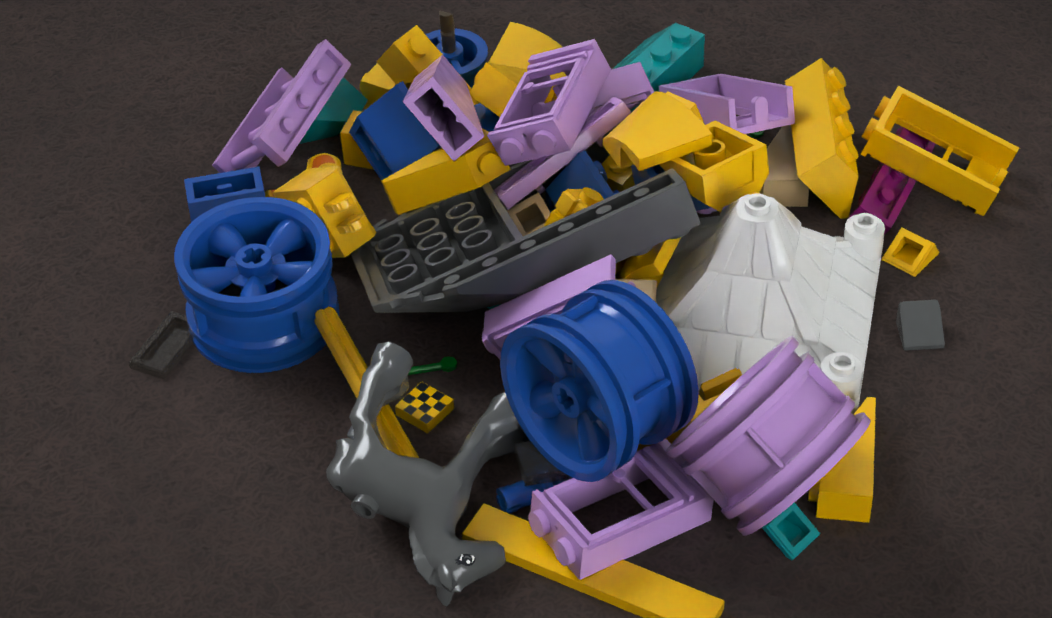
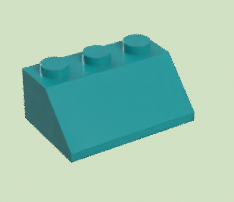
[613,23,705,112]

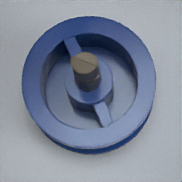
[425,11,488,88]

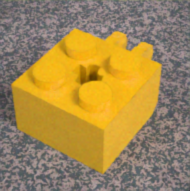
[272,166,377,258]

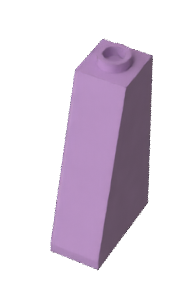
[403,54,484,161]

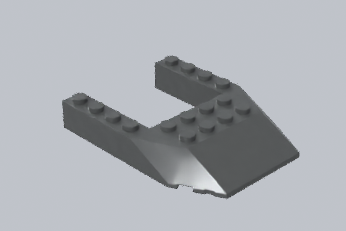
[351,122,701,313]

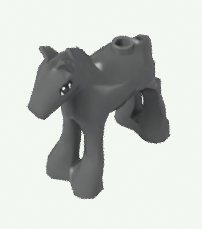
[326,342,525,606]

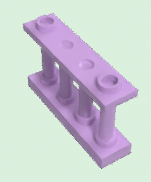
[212,39,351,173]

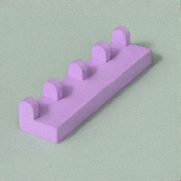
[494,96,631,210]

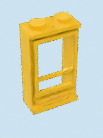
[861,86,1019,216]

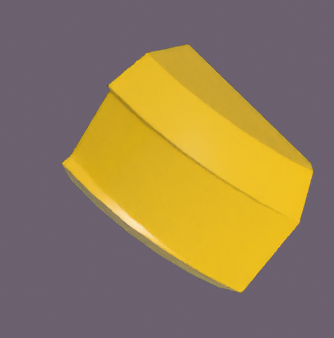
[659,120,769,212]

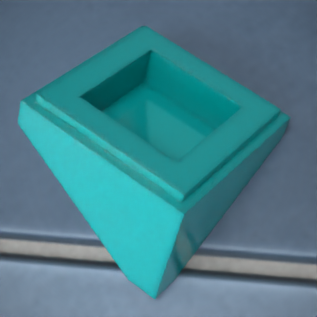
[762,502,821,561]

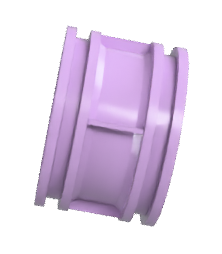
[666,336,871,536]

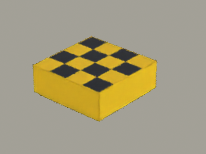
[395,382,454,433]

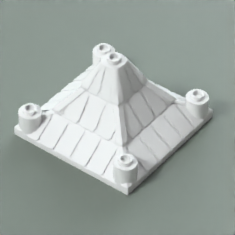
[656,193,885,415]

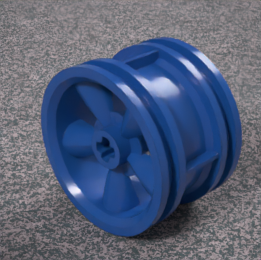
[174,197,340,373]
[500,280,699,482]

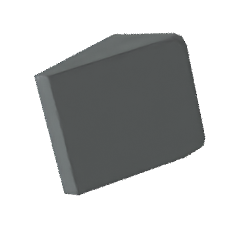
[896,299,945,351]

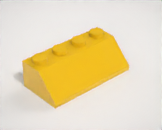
[785,58,859,219]

